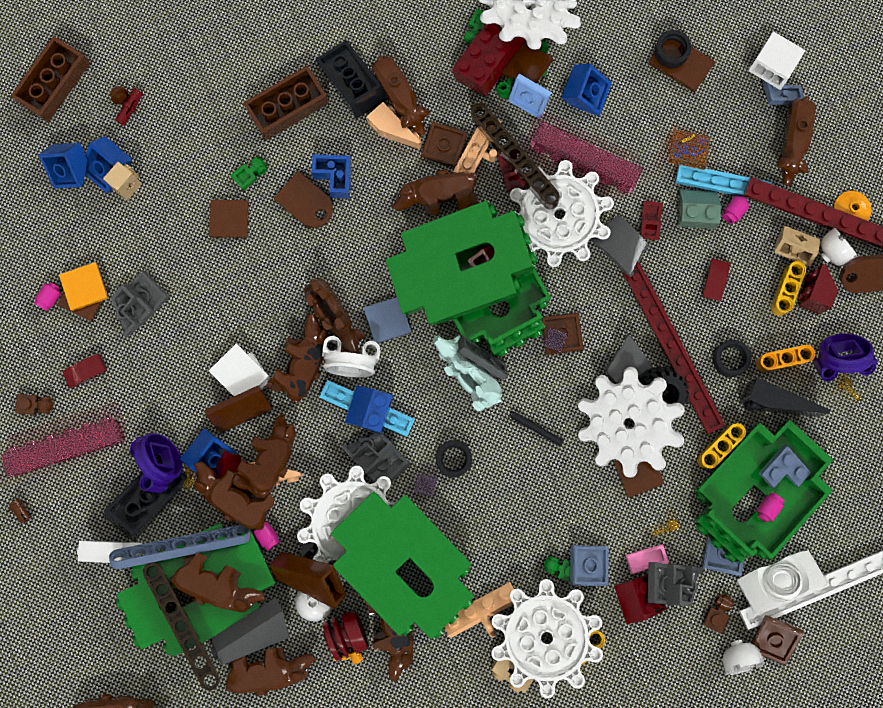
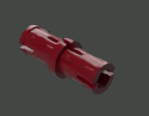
[114,88,144,126]

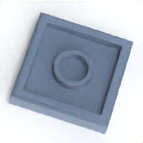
[364,297,411,344]
[701,536,744,576]
[570,545,609,586]

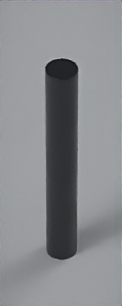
[510,411,564,446]

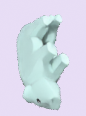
[433,335,502,411]

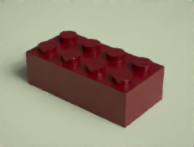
[452,23,526,97]

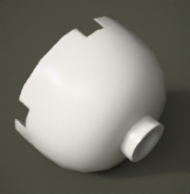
[820,228,858,266]
[295,591,333,622]
[722,640,765,675]

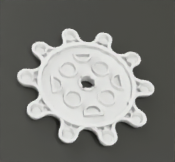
[478,0,581,49]
[510,160,614,267]
[578,367,685,478]
[297,465,398,563]
[492,579,603,698]

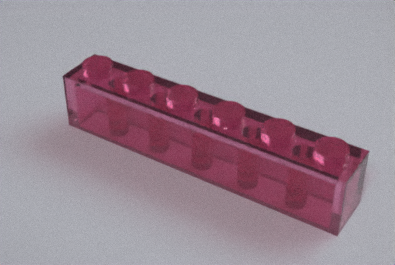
[530,121,643,193]
[1,416,125,477]

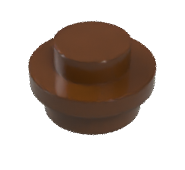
[110,86,128,104]

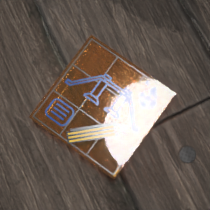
[668,129,710,170]

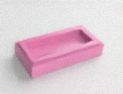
[625,544,669,574]

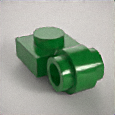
[464,9,485,45]
[230,157,268,191]
[543,556,570,582]

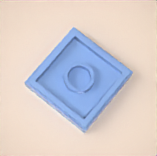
[508,74,552,119]

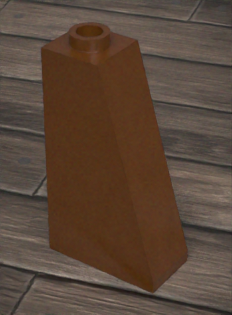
[269,552,347,609]

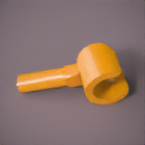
[334,651,363,664]

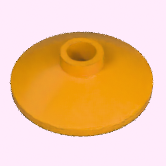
[833,191,872,221]

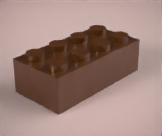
[10,36,91,123]
[243,65,329,141]

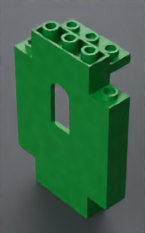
[385,200,538,326]
[452,243,551,357]
[693,419,833,563]
[330,491,474,640]
[115,522,275,657]

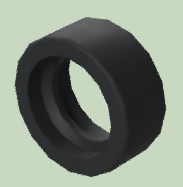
[654,30,692,68]
[712,340,752,377]
[436,440,472,477]

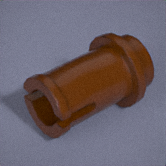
[9,498,32,525]

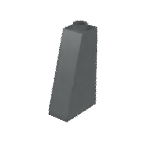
[210,598,289,665]

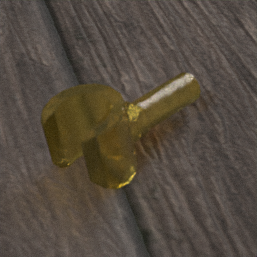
[838,377,861,401]
[183,465,196,493]
[652,520,679,536]

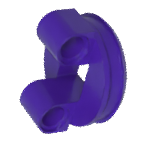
[814,333,877,381]
[130,433,183,493]

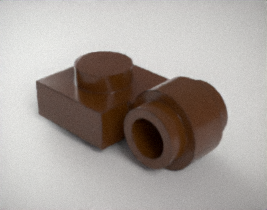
[15,394,54,415]
[702,593,734,634]

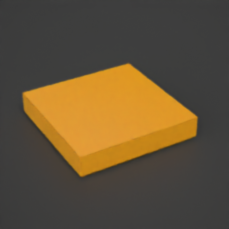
[59,262,109,311]

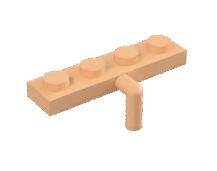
[453,120,502,173]
[445,582,514,638]

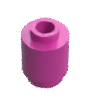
[722,196,749,224]
[34,282,61,311]
[756,492,785,523]
[252,521,280,551]

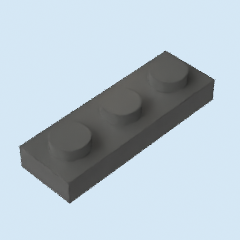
[458,336,508,380]

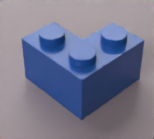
[311,154,352,199]

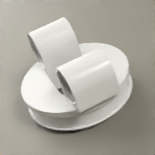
[322,336,380,377]

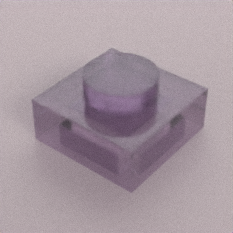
[543,327,568,353]
[414,473,437,497]

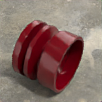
[322,609,369,662]

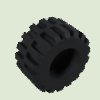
[638,366,689,405]

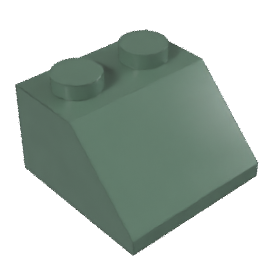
[678,189,721,229]

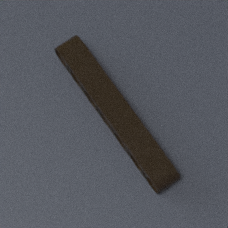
[471,103,560,210]
[143,562,220,691]

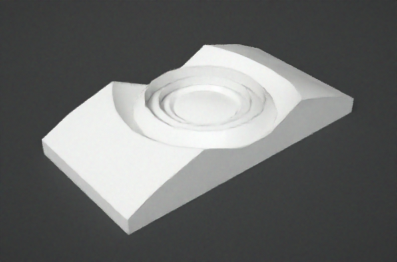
[737,550,829,616]

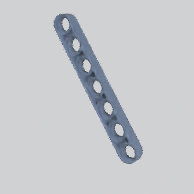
[109,525,250,569]

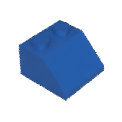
[562,64,612,116]
[85,136,133,193]
[38,142,87,188]
[345,386,394,434]
[180,428,240,475]

